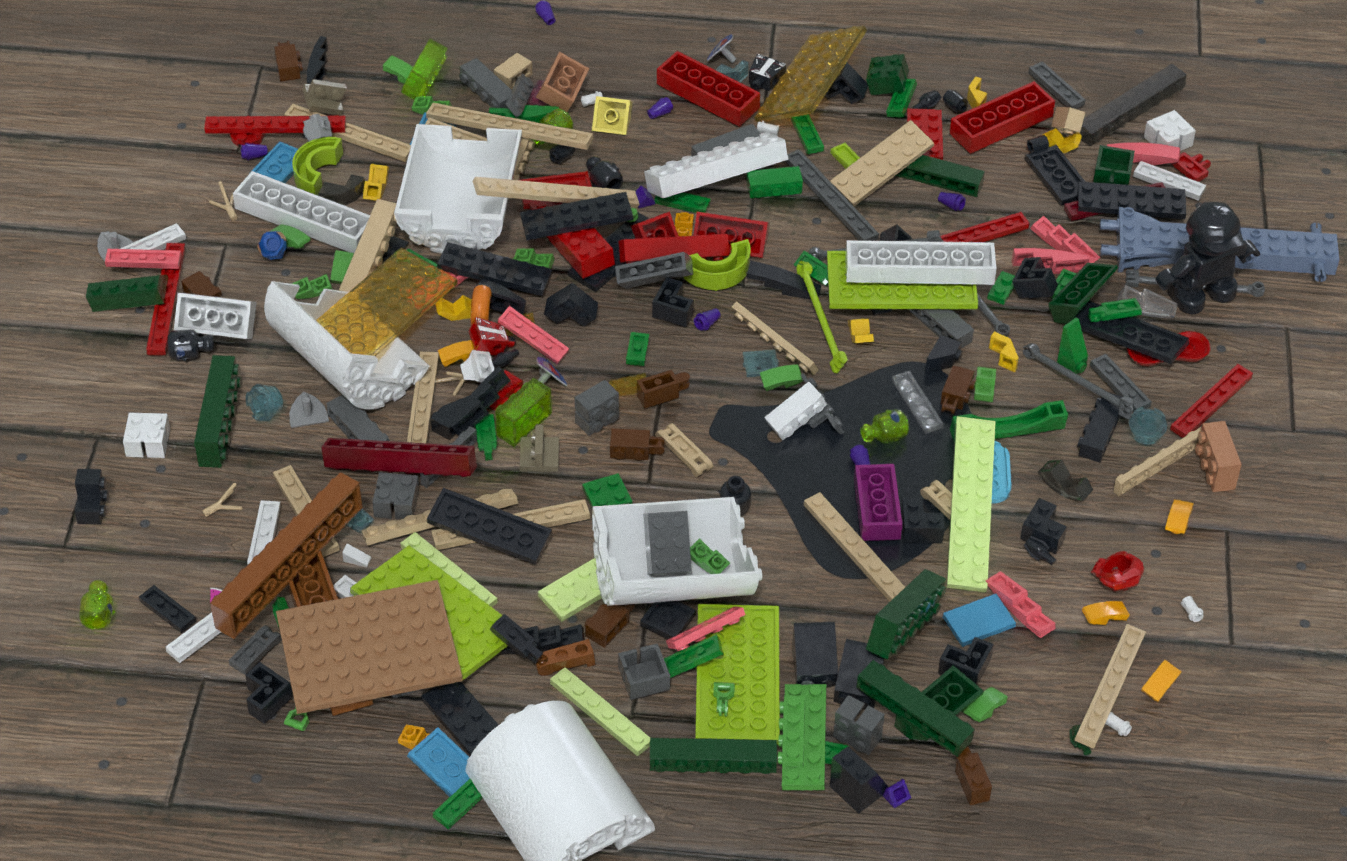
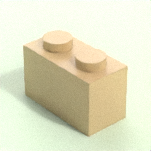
[494,53,533,90]
[1051,107,1085,135]

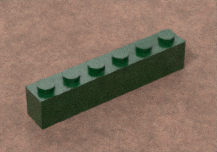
[895,155,985,198]
[856,660,975,757]
[649,738,777,774]

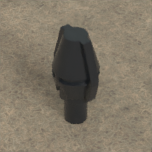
[913,90,942,109]
[492,349,519,368]
[1024,536,1057,566]

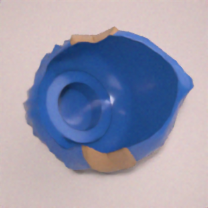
[257,231,287,260]

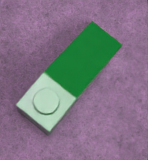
[1057,318,1088,374]

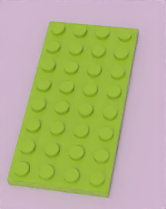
[827,251,978,309]
[350,545,508,680]
[695,604,780,745]

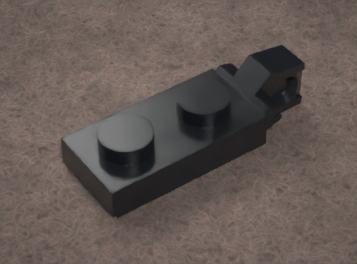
[490,614,543,664]

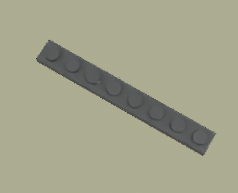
[785,149,879,241]

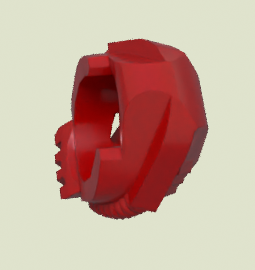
[1091,551,1145,591]

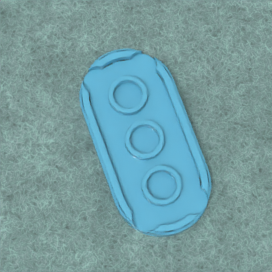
[992,441,1011,503]

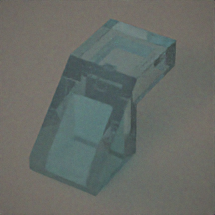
[716,60,749,82]

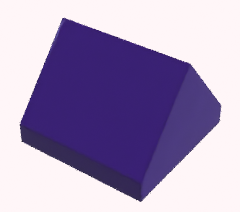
[635,185,655,208]
[883,779,911,808]

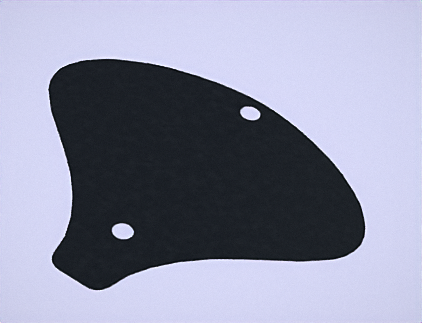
[709,361,972,579]

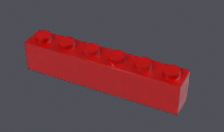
[619,234,729,264]

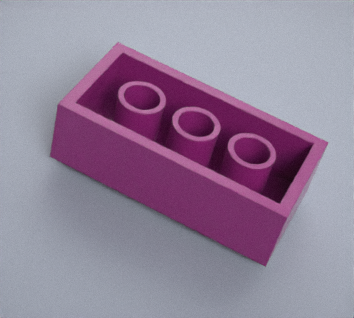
[854,464,902,541]

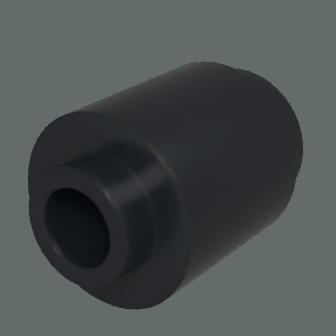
[943,90,968,114]
[549,144,575,164]

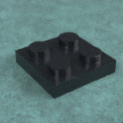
[640,601,696,639]

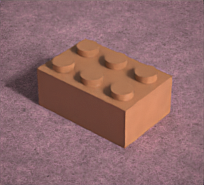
[536,52,589,114]
[1195,421,1242,492]

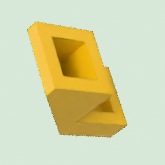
[967,76,987,109]
[1042,128,1082,153]
[363,164,389,201]
[435,295,472,321]
[848,318,874,343]
[989,331,1018,373]

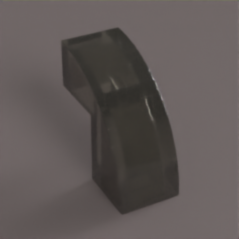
[318,174,365,205]
[1038,460,1093,501]

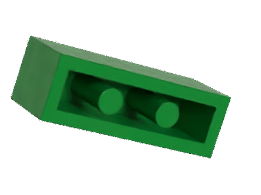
[746,166,803,198]

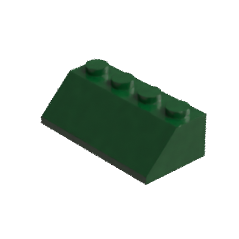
[1048,263,1118,324]
[86,275,168,312]
[894,666,984,741]

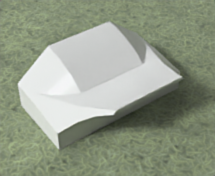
[460,350,494,382]

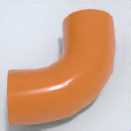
[470,285,492,325]

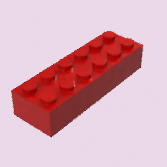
[657,51,760,127]
[949,81,1055,154]
[529,200,615,279]

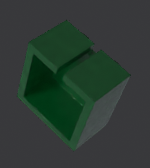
[866,54,909,95]
[1093,145,1135,185]

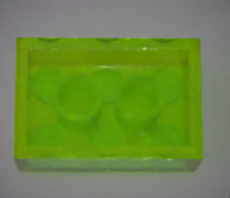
[401,39,448,100]
[495,378,552,447]

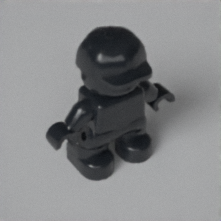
[1155,202,1260,314]

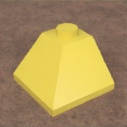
[592,96,633,135]

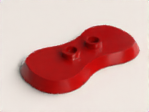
[1127,331,1211,366]

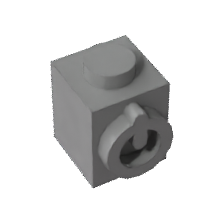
[303,114,332,142]

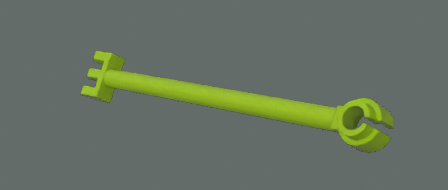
[796,261,848,373]

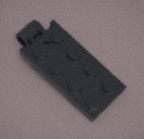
[1024,135,1086,206]

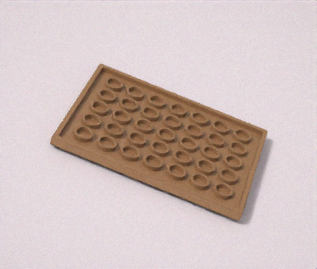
[276,580,463,714]

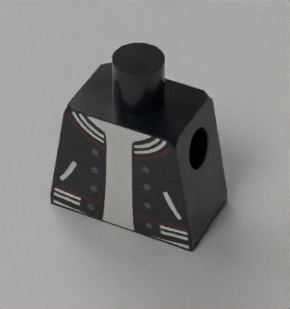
[749,54,786,91]

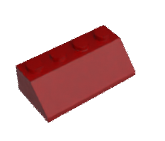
[693,212,770,258]

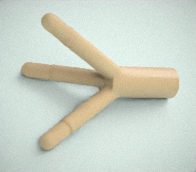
[209,181,238,221]
[436,371,466,396]
[202,483,243,517]

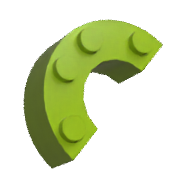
[292,137,343,196]
[683,239,751,291]

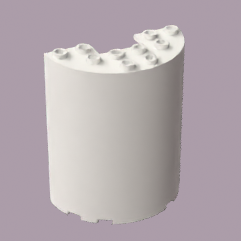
[394,124,522,254]
[264,281,430,409]
[592,497,762,606]
[465,701,655,861]

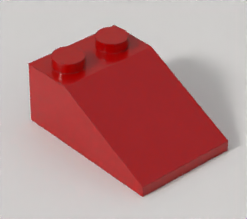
[631,211,679,239]

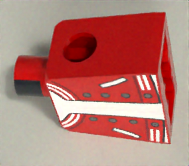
[469,317,515,355]

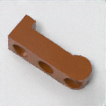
[535,639,595,676]

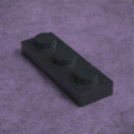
[139,585,196,634]

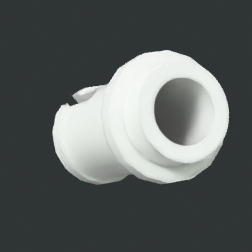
[581,91,603,107]
[757,121,779,135]
[1181,596,1204,622]
[1105,712,1132,736]

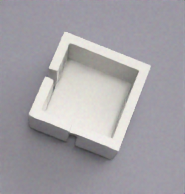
[1144,110,1196,151]
[123,413,170,458]

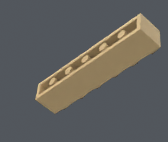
[339,199,397,301]

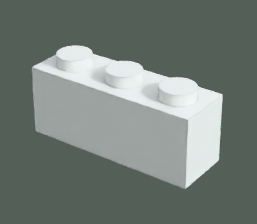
[764,382,827,440]

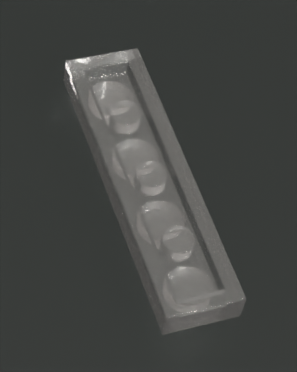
[892,371,943,434]

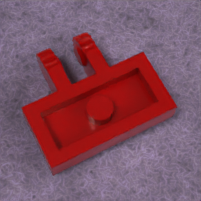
[1171,152,1211,182]

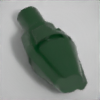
[1069,724,1091,756]

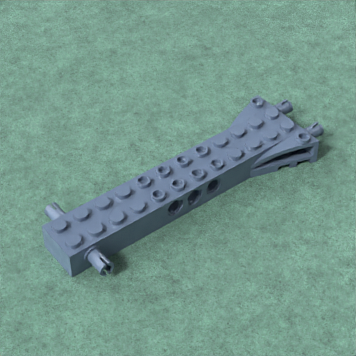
[1100,207,1339,282]

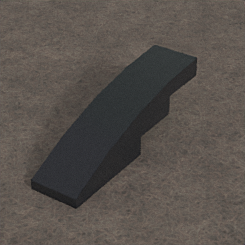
[307,36,328,84]
[747,261,821,300]
[450,366,511,436]
[500,624,585,654]

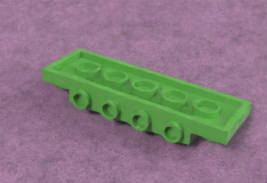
[778,684,827,790]

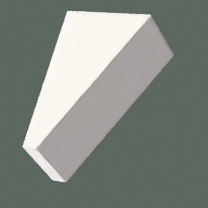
[343,544,371,567]

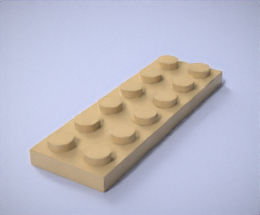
[830,120,934,207]

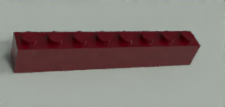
[321,438,477,477]

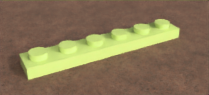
[400,532,498,607]
[550,667,650,756]

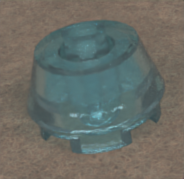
[245,384,283,421]
[1129,407,1167,445]

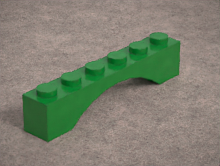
[950,400,1068,444]

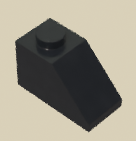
[925,335,963,373]

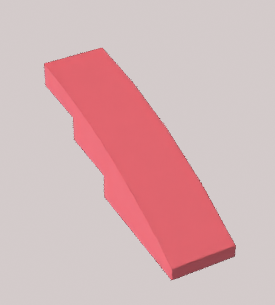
[1107,143,1180,165]
[1030,216,1100,263]
[1012,248,1089,274]
[985,571,1056,638]

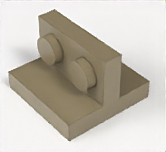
[302,79,346,116]
[520,425,559,472]

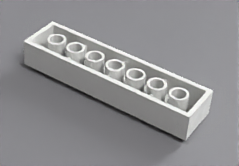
[644,132,788,198]
[233,171,370,253]
[846,240,996,285]

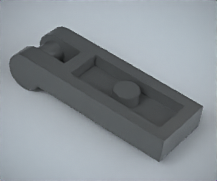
[228,625,282,675]

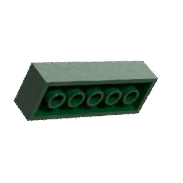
[194,355,242,468]
[866,569,947,660]

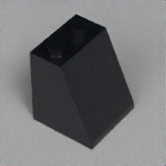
[792,622,838,687]
[833,639,885,710]
[829,746,888,814]

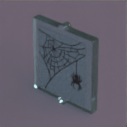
[743,350,779,377]

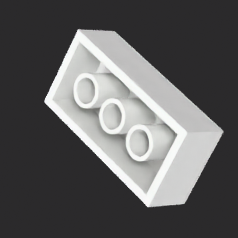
[174,293,256,339]

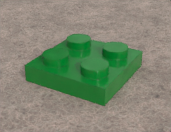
[582,473,633,510]

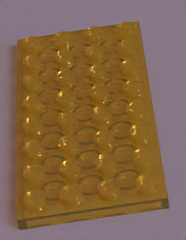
[754,25,867,123]
[316,248,458,356]

